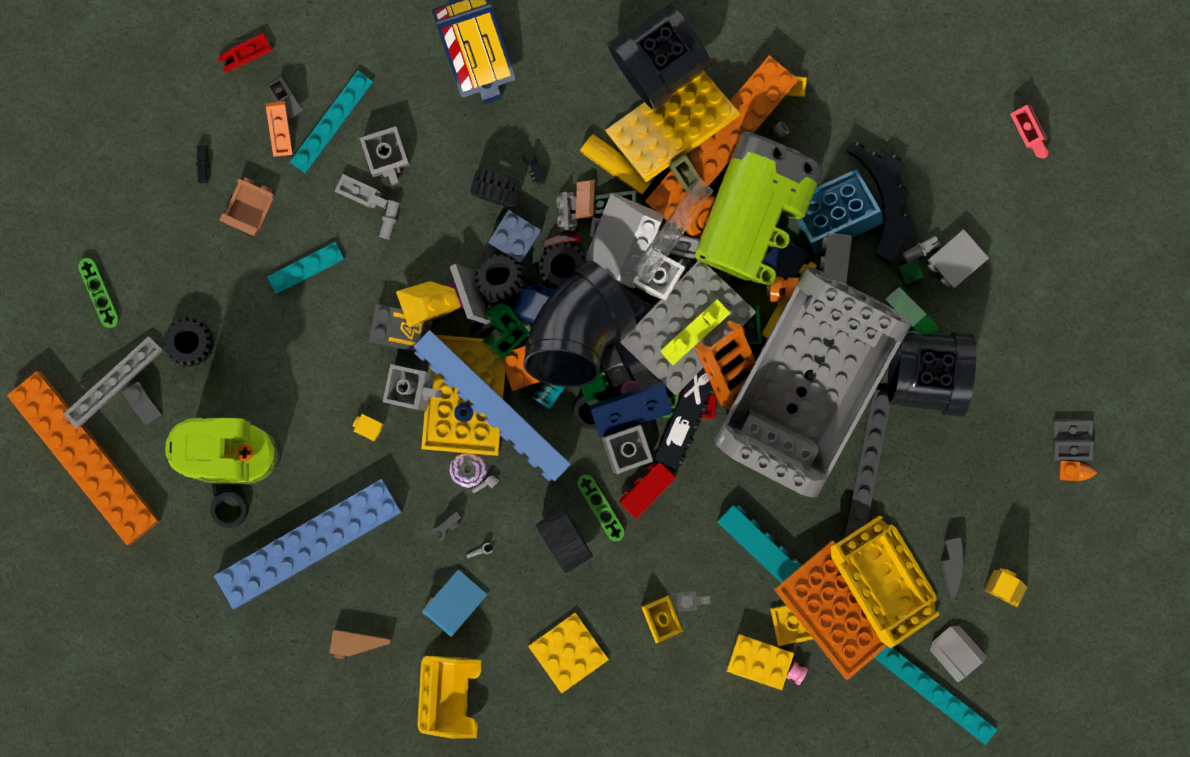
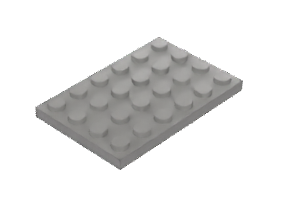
[620,261,756,396]

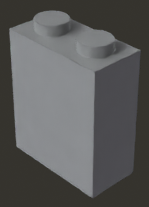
[927,229,989,289]

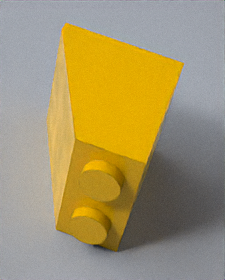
[396,281,461,328]

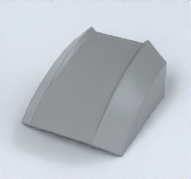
[930,626,987,682]

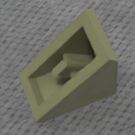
[669,154,702,192]

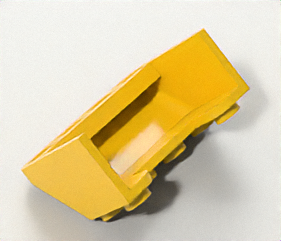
[418,656,481,739]

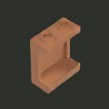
[220,177,275,237]

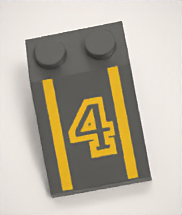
[369,304,433,352]

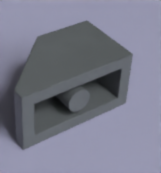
[265,77,303,120]
[122,382,162,425]

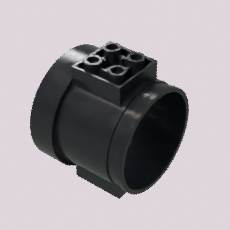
[607,4,713,112]
[887,331,976,417]

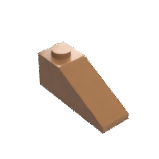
[329,629,392,659]

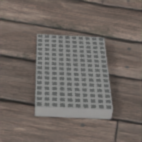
[450,264,490,324]

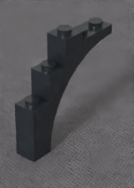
[845,142,915,264]

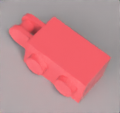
[1010,105,1049,158]

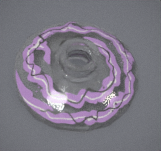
[449,452,487,488]

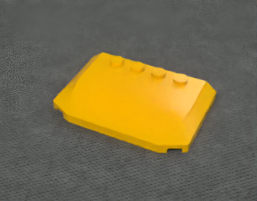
[831,516,939,648]

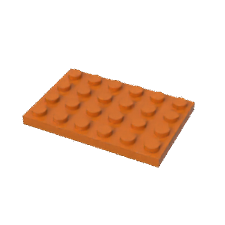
[774,540,887,680]

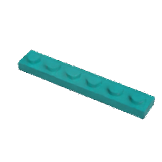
[290,71,374,174]

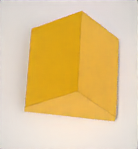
[641,595,683,643]

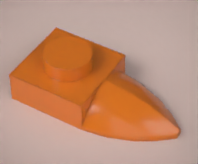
[1059,461,1098,481]

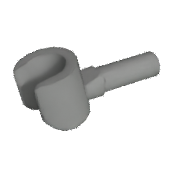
[472,475,499,493]
[466,543,493,558]

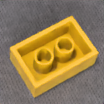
[726,634,794,690]

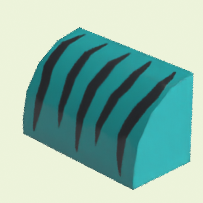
[531,382,565,410]

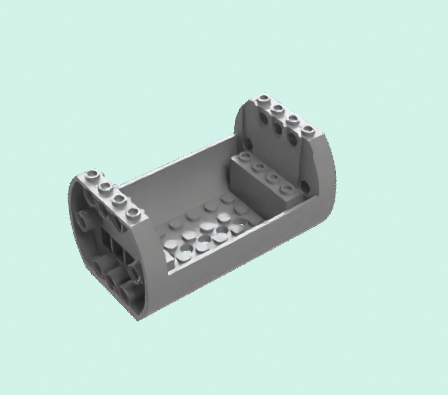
[714,267,912,497]

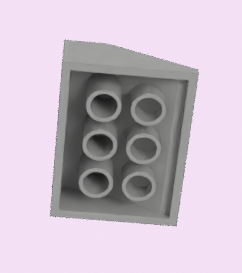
[585,193,665,289]

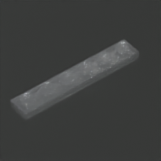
[632,179,714,283]

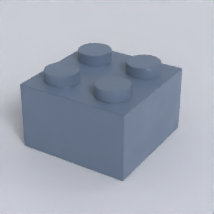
[488,210,542,264]

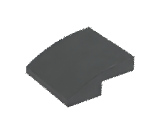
[1053,419,1094,461]

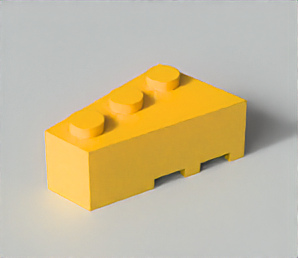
[984,568,1027,607]

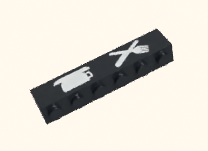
[655,360,724,469]

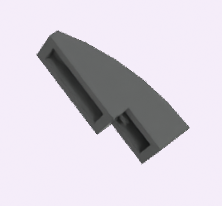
[940,537,963,599]

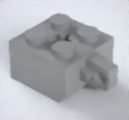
[360,126,410,185]
[383,364,442,411]

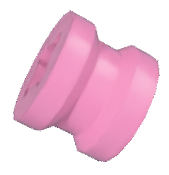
[786,661,808,685]

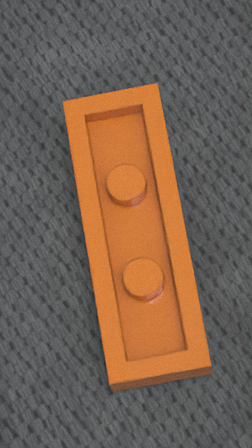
[266,101,292,157]

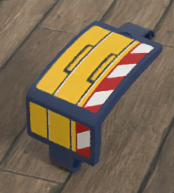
[432,0,515,104]

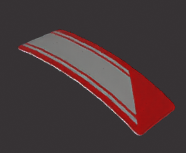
[542,234,579,248]

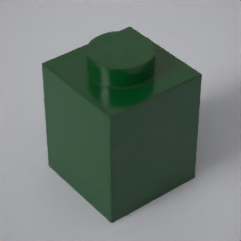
[897,260,924,286]

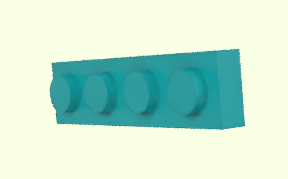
[267,242,345,294]

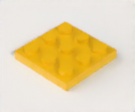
[528,613,609,693]

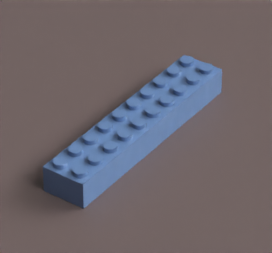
[414,330,571,481]
[214,479,402,609]

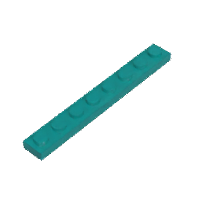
[874,646,997,745]

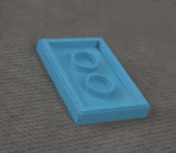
[422,570,488,637]

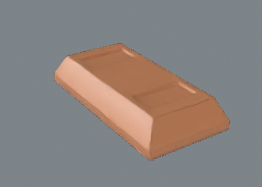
[576,180,595,219]

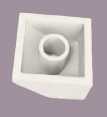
[633,249,685,301]

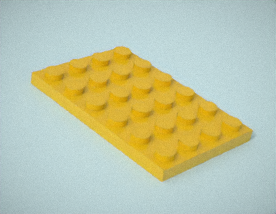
[605,71,740,182]
[421,335,505,456]

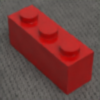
[619,462,676,519]

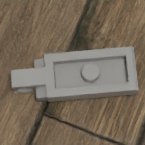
[335,174,388,209]

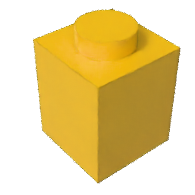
[353,414,384,442]

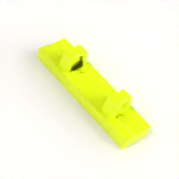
[660,299,730,366]

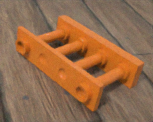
[694,320,756,410]

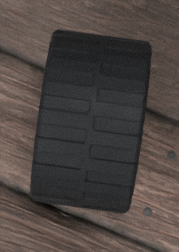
[536,508,593,573]

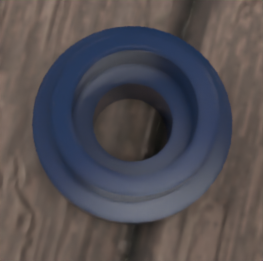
[454,403,474,422]

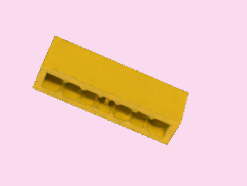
[580,134,655,195]

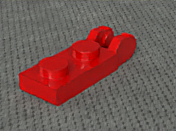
[217,33,273,73]

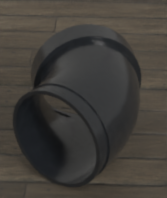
[523,260,636,387]

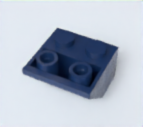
[511,283,555,324]

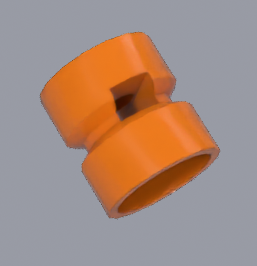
[770,277,799,302]

